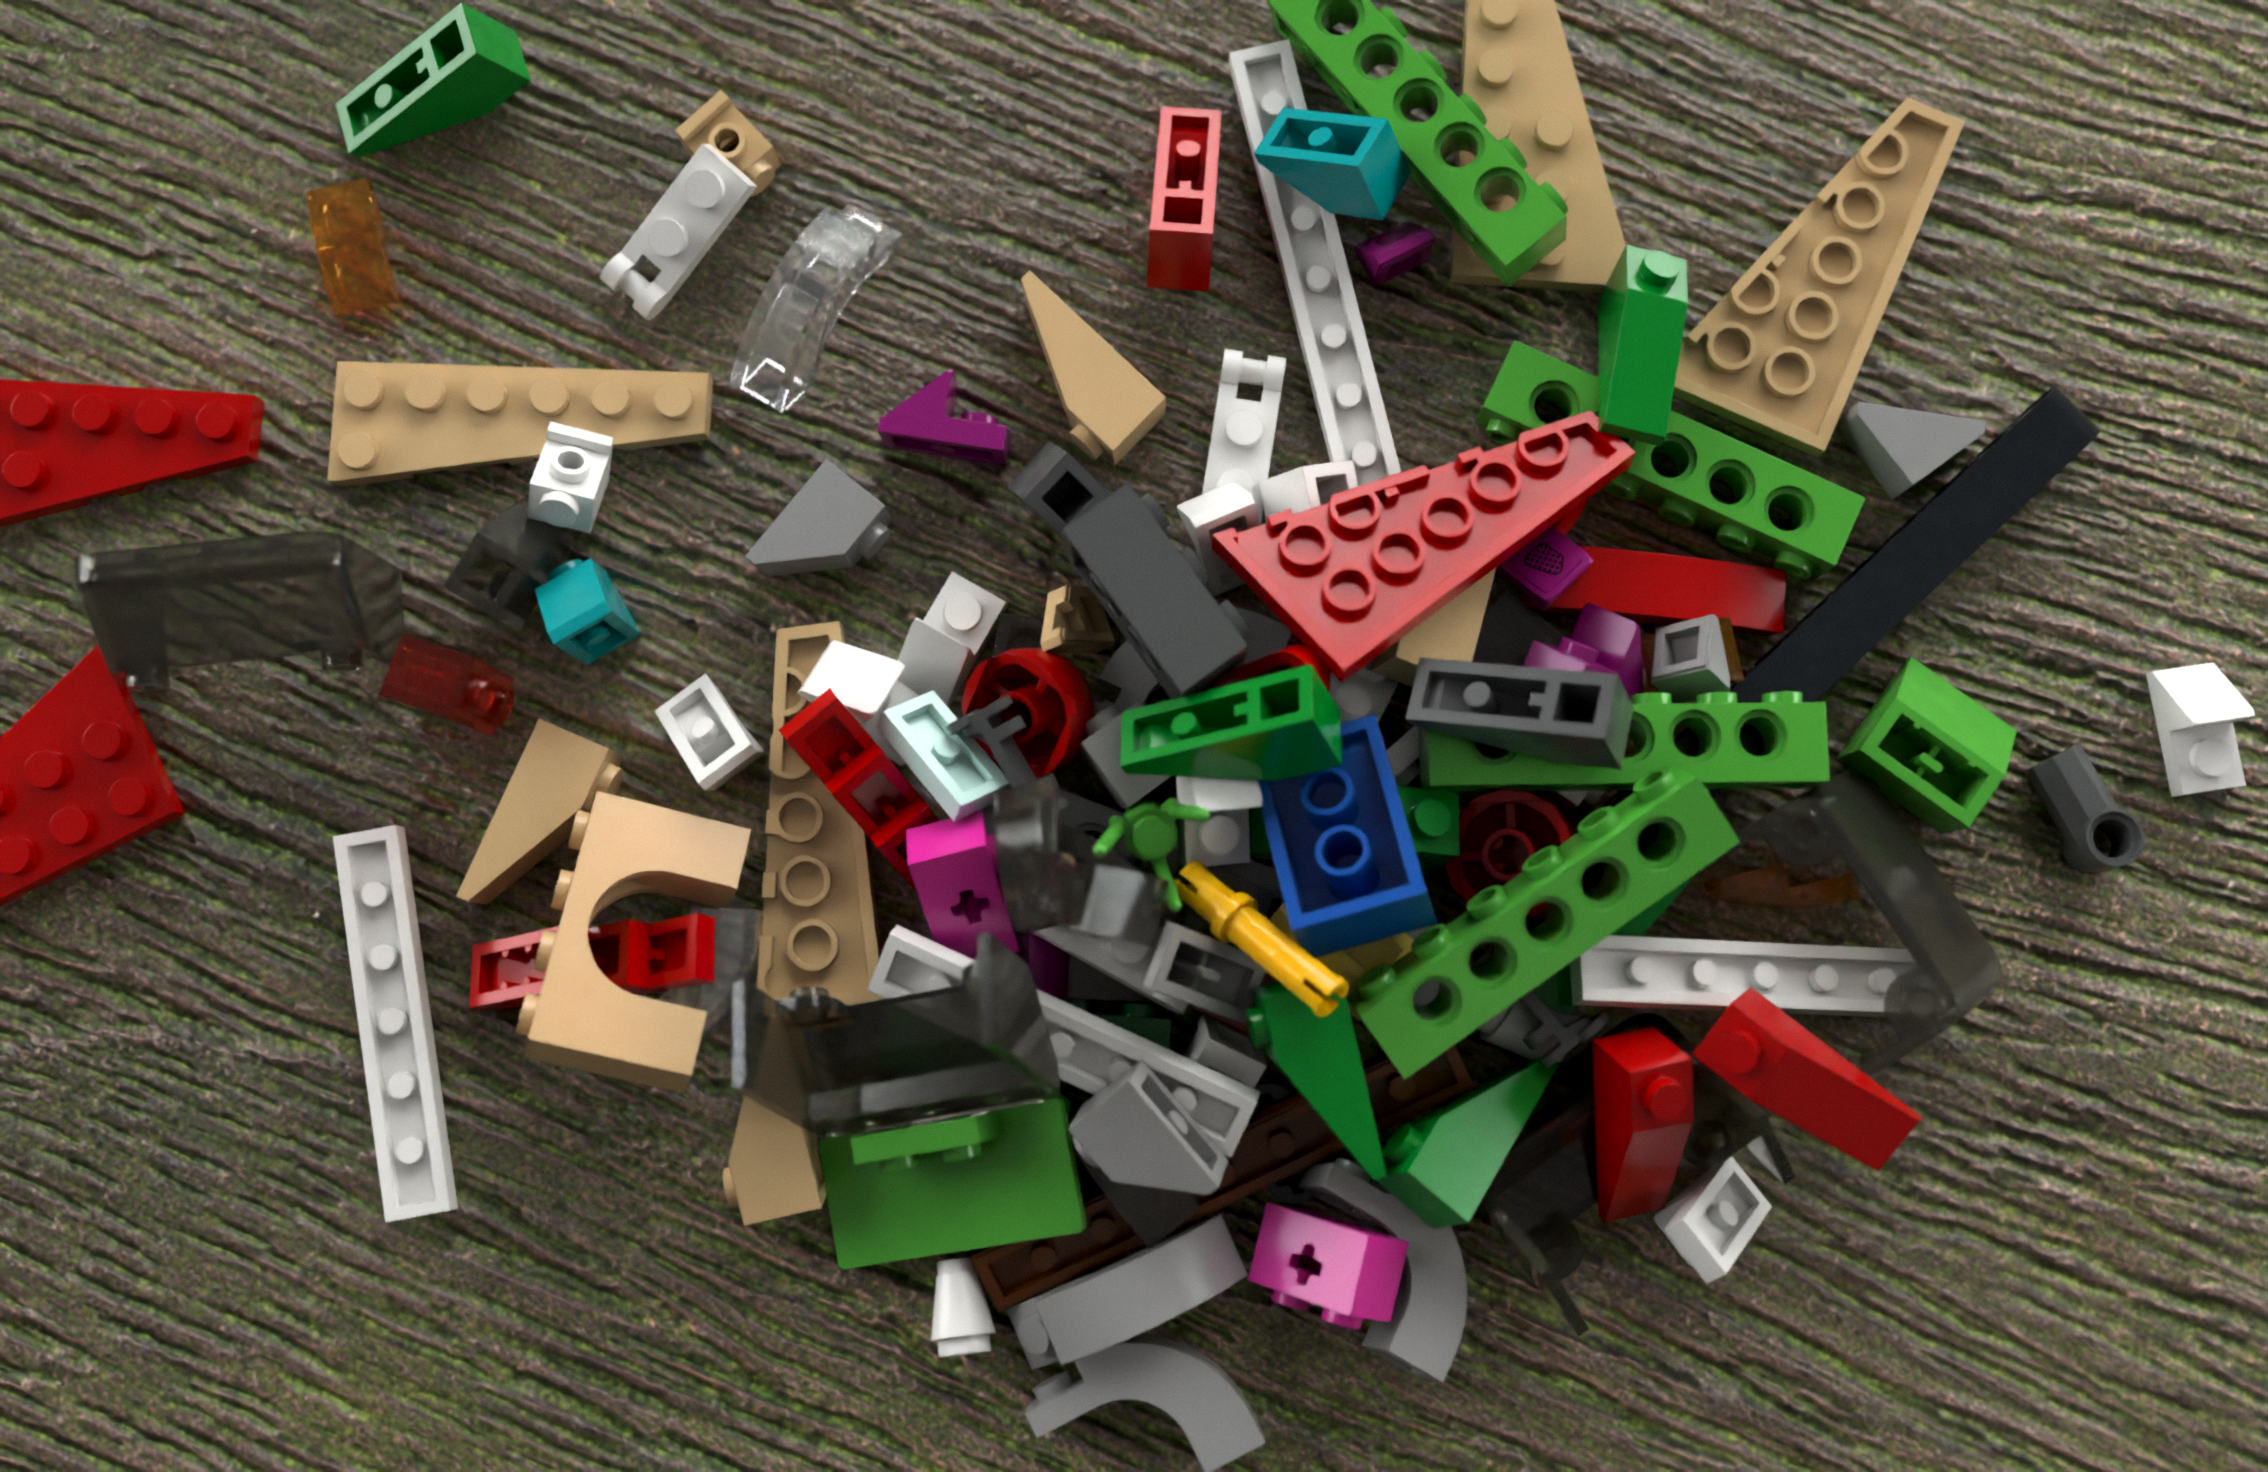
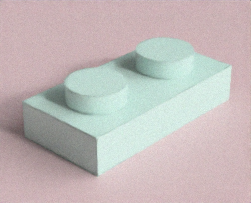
[877,690,1010,822]

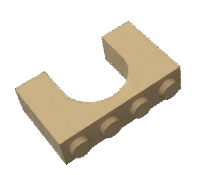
[515,791,751,1093]

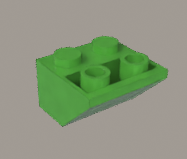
[1836,656,2017,834]

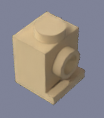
[675,90,781,196]

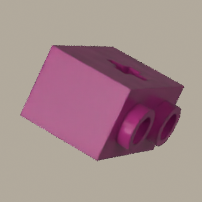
[906,810,1026,962]
[1248,1202,1409,1329]

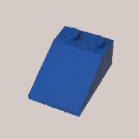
[1257,714,1437,958]

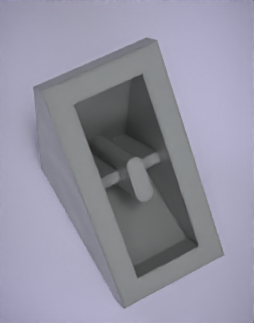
[1838,402,1986,500]
[1143,921,1265,1024]

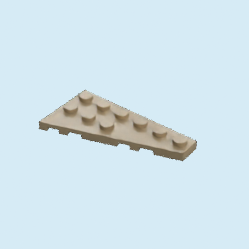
[1449,0,1626,293]
[1673,97,1965,458]

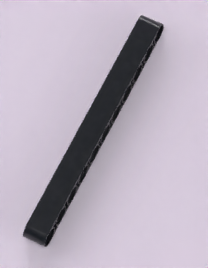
[1574,385,2101,885]

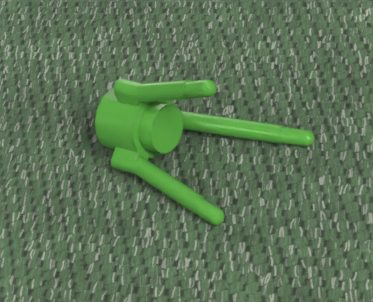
[1093,798,1210,912]

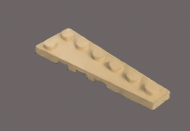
[327,361,713,487]
[756,621,887,1018]

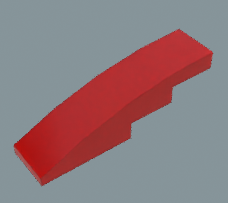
[1524,546,1787,636]
[779,688,942,893]
[469,913,715,1010]

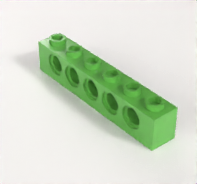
[1267,0,1568,288]
[1474,340,1865,579]
[1418,691,1830,792]
[1347,765,1740,1080]

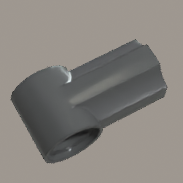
[2024,743,2145,875]

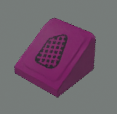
[1355,221,1435,286]
[1497,527,1594,612]

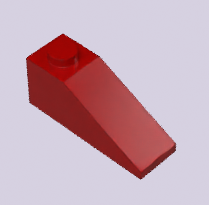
[1147,106,1222,291]
[1692,987,1922,1171]
[1592,1026,1694,1223]

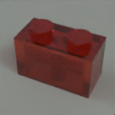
[379,633,515,737]

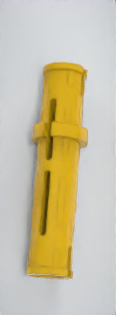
[1174,861,1349,1018]

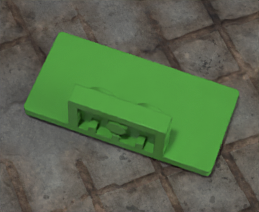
[818,1098,1087,1269]

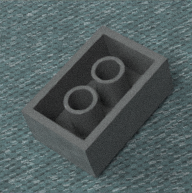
[1062,483,1250,699]

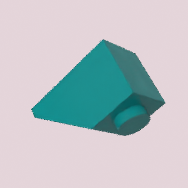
[1254,108,1411,220]
[534,558,641,665]

